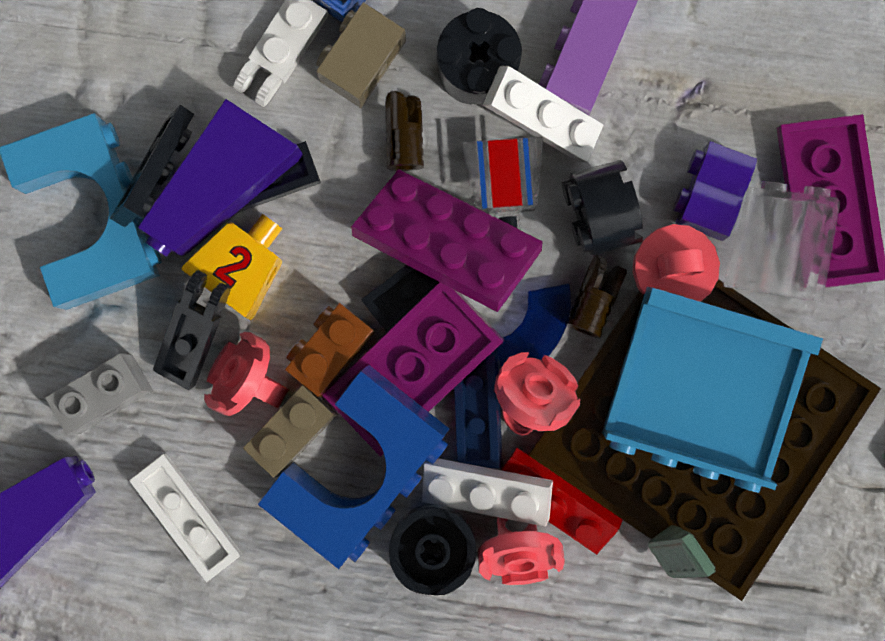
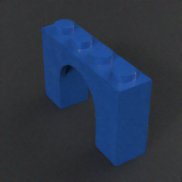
[258,365,450,569]

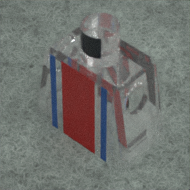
[462,137,543,230]

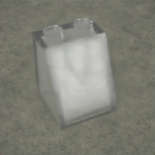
[724,181,840,303]

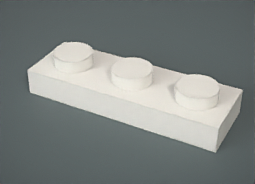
[483,66,603,163]
[129,454,243,583]
[422,458,553,527]

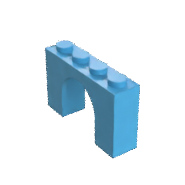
[0,113,162,310]

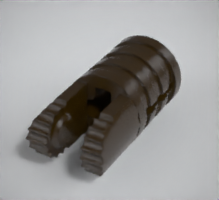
[385,91,424,171]
[565,254,627,338]

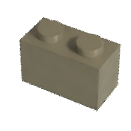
[316,2,406,108]
[243,385,338,478]

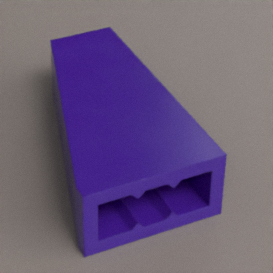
[138,99,303,257]
[0,456,96,589]

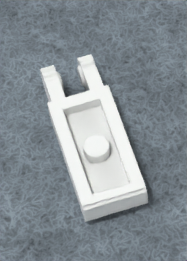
[233,0,328,107]

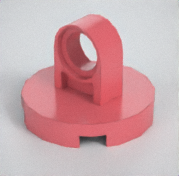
[632,224,720,302]
[204,332,289,416]
[494,352,580,436]
[477,517,565,585]

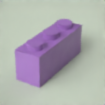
[539,0,638,116]

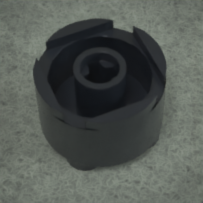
[437,8,522,105]
[562,160,643,255]
[389,504,476,596]

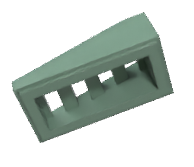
[648,525,716,578]

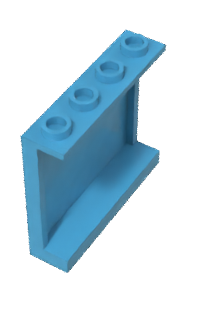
[602,287,823,493]

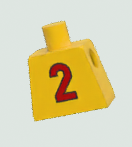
[181,214,282,320]

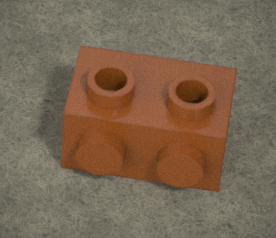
[285,303,375,397]

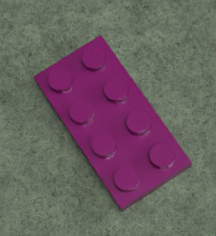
[776,114,885,291]
[351,169,543,312]
[322,283,504,457]

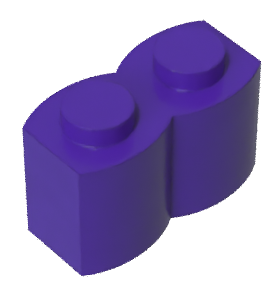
[673,141,757,241]

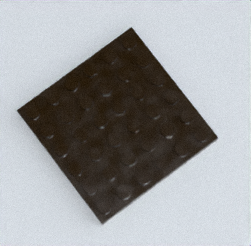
[528,279,882,601]

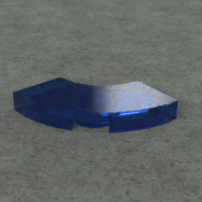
[498,284,571,369]

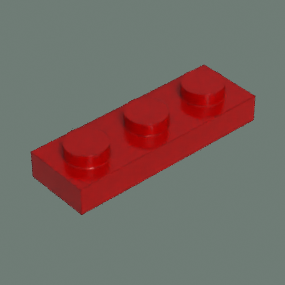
[500,448,623,555]

